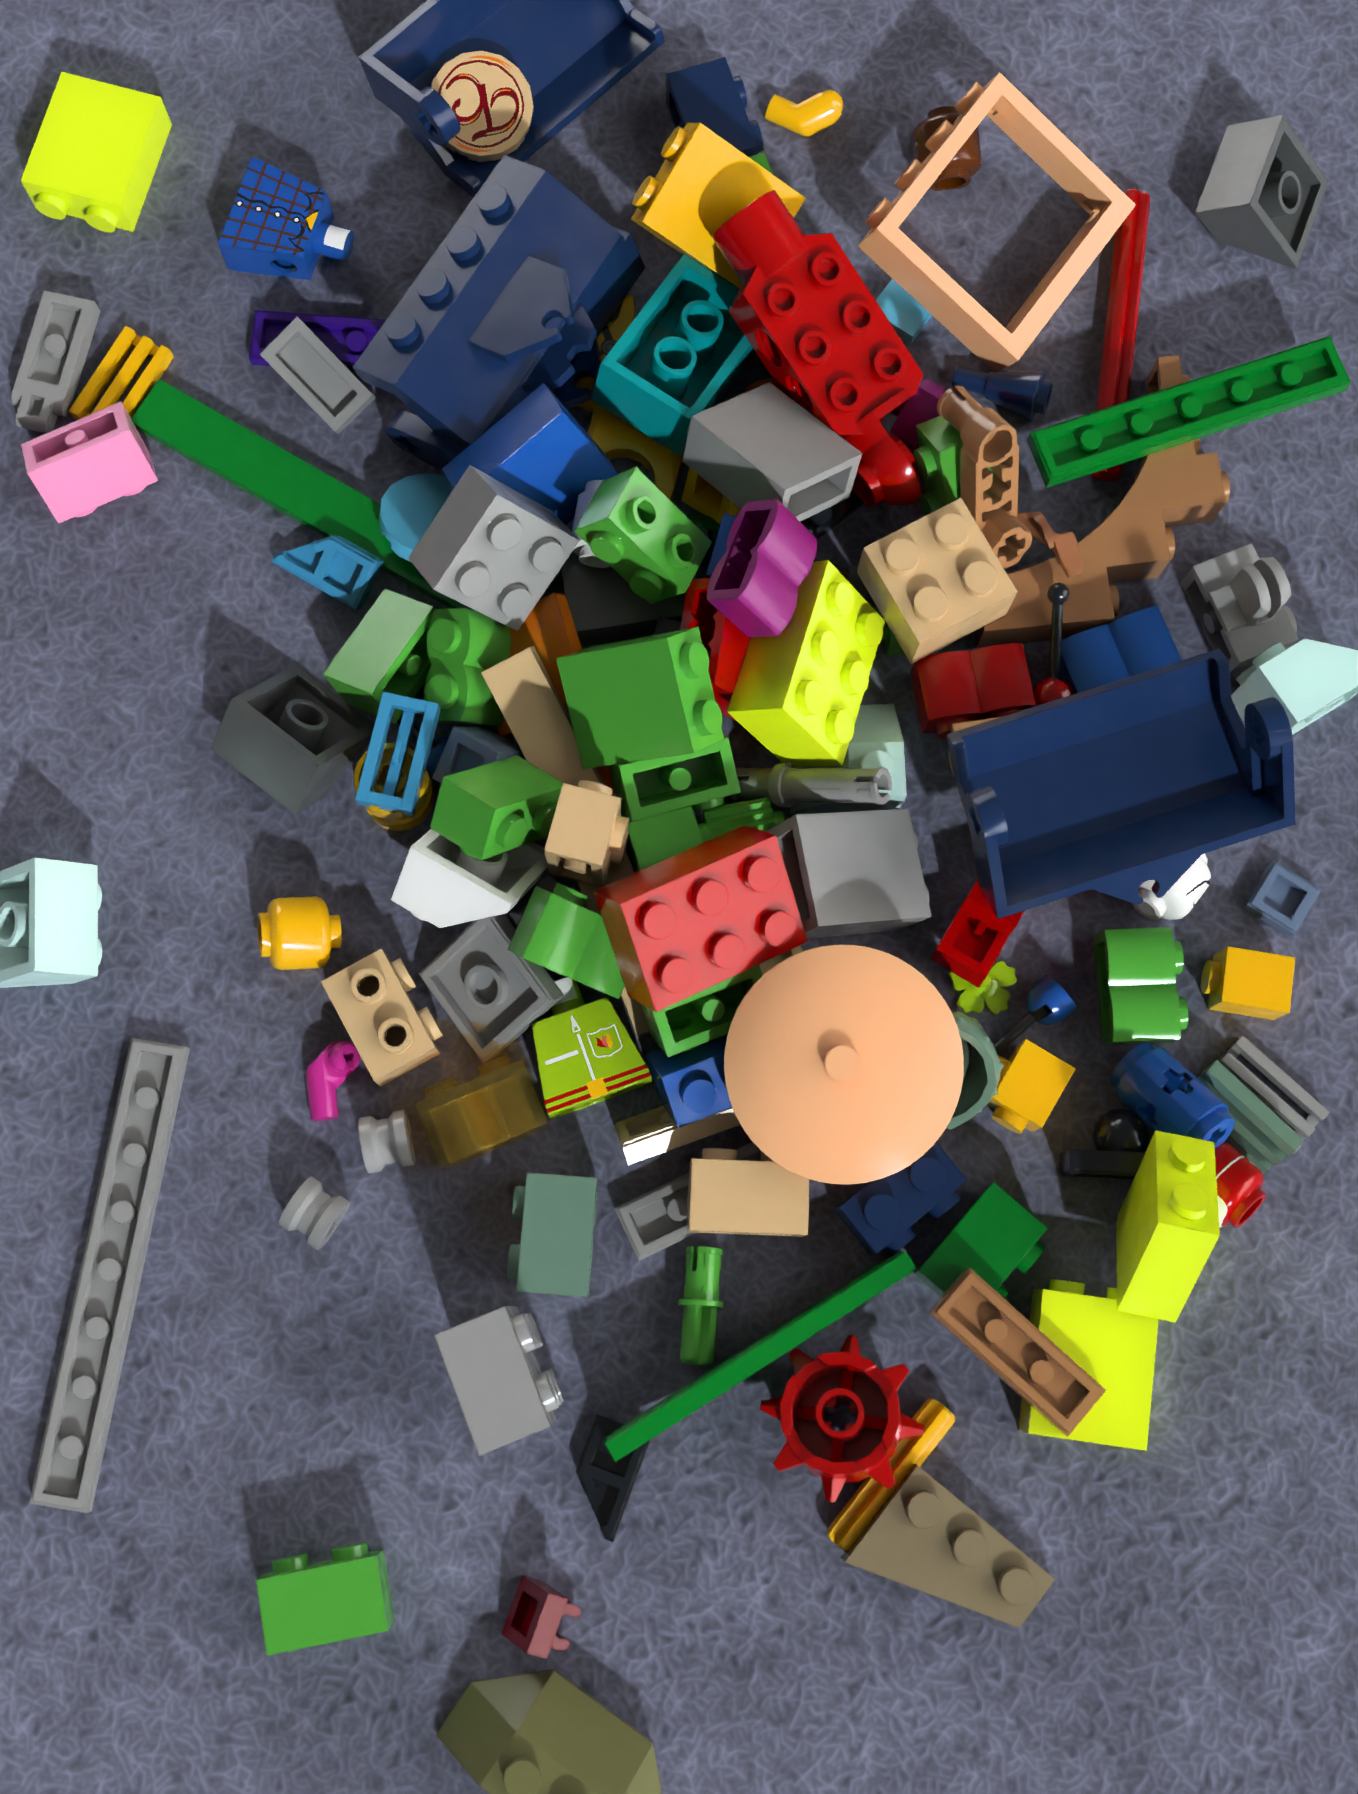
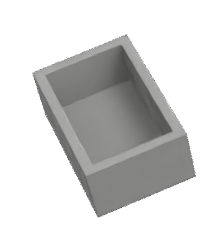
[434,1306,565,1456]

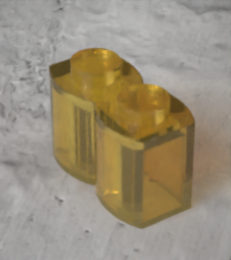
[415,1056,549,1171]

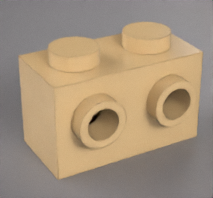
[544,780,629,888]
[320,948,443,1087]
[687,1148,809,1237]

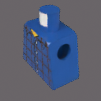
[218,157,354,280]

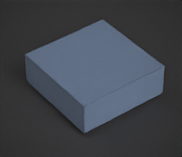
[1242,860,1322,937]

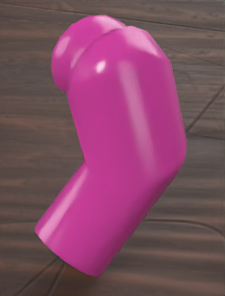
[306,1040,361,1121]

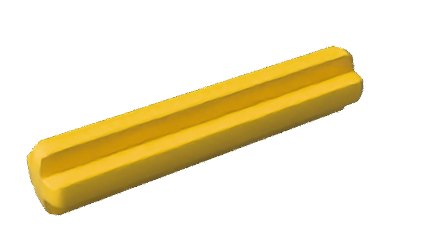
[826,1398,955,1552]

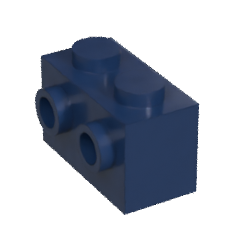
[834,1142,967,1256]

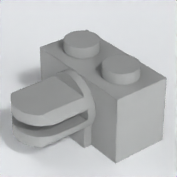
[1180,543,1299,676]

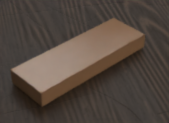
[928,1268,1106,1436]

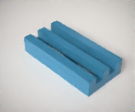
[355,692,441,817]

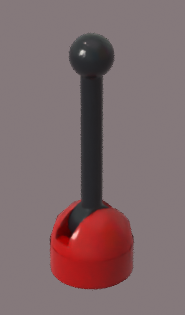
[1033,582,1074,706]

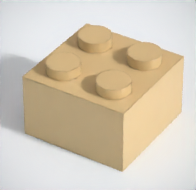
[857,498,1018,664]

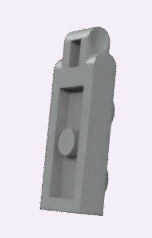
[11,290,101,433]

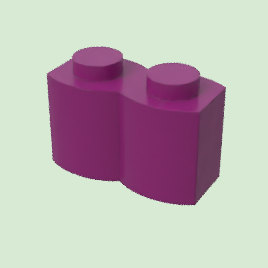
[707,499,817,637]

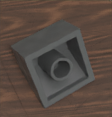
[1195,115,1329,269]
[210,664,374,815]

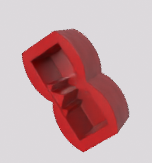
[910,643,1036,739]

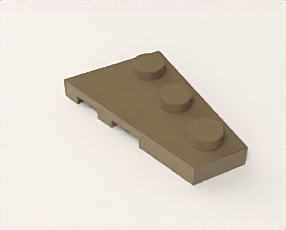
[840,1464,1055,1628]

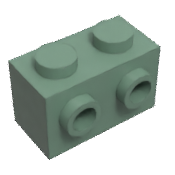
[507,1172,598,1297]

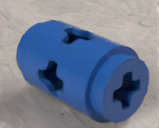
[1111,1043,1235,1148]

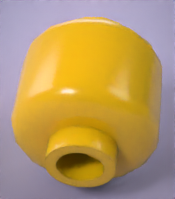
[257,896,342,970]

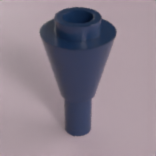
[952,366,1053,422]

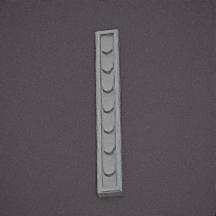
[29,1038,190,1513]

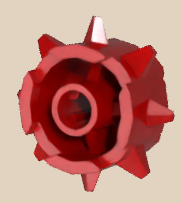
[760,1335,924,1503]

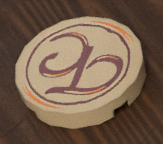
[431,50,534,162]

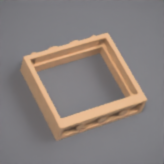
[857,72,1136,371]

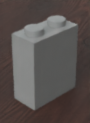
[682,382,862,522]
[767,808,932,939]

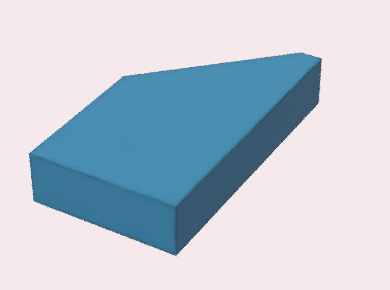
[271,535,385,610]

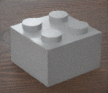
[408,465,580,631]

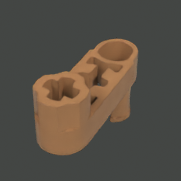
[937,386,1032,568]

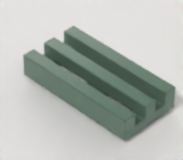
[1187,1060,1303,1174]

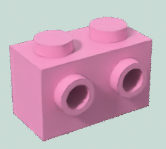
[21,402,158,524]

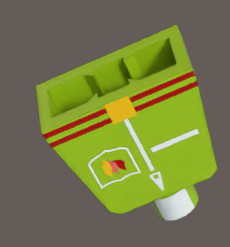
[532,977,652,1120]

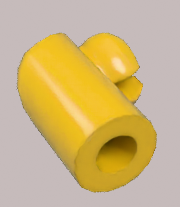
[765,90,843,137]

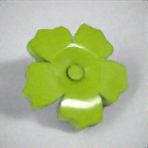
[948,961,1017,1015]

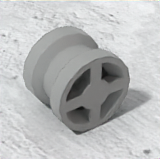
[358,1109,416,1174]
[278,1176,351,1250]

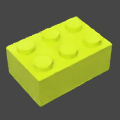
[727,560,885,767]

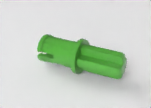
[678,1246,724,1366]

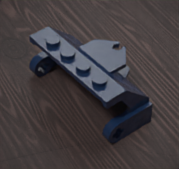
[358,0,665,197]
[353,155,645,471]
[947,649,1296,919]

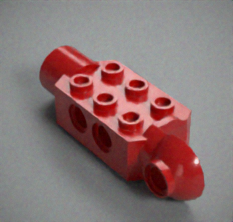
[711,190,924,507]

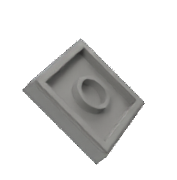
[418,914,564,1063]

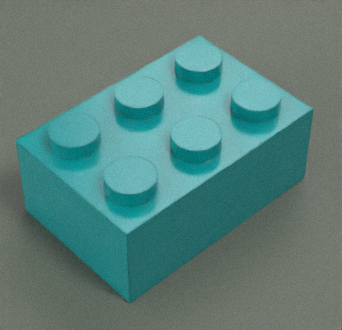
[591,254,756,457]

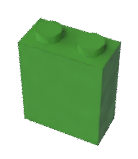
[556,627,724,769]

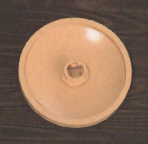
[724,945,964,1184]

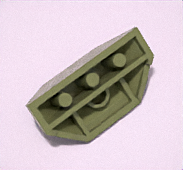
[436,1669,662,1794]

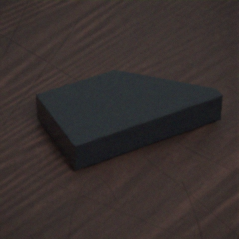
[576,1414,650,1542]

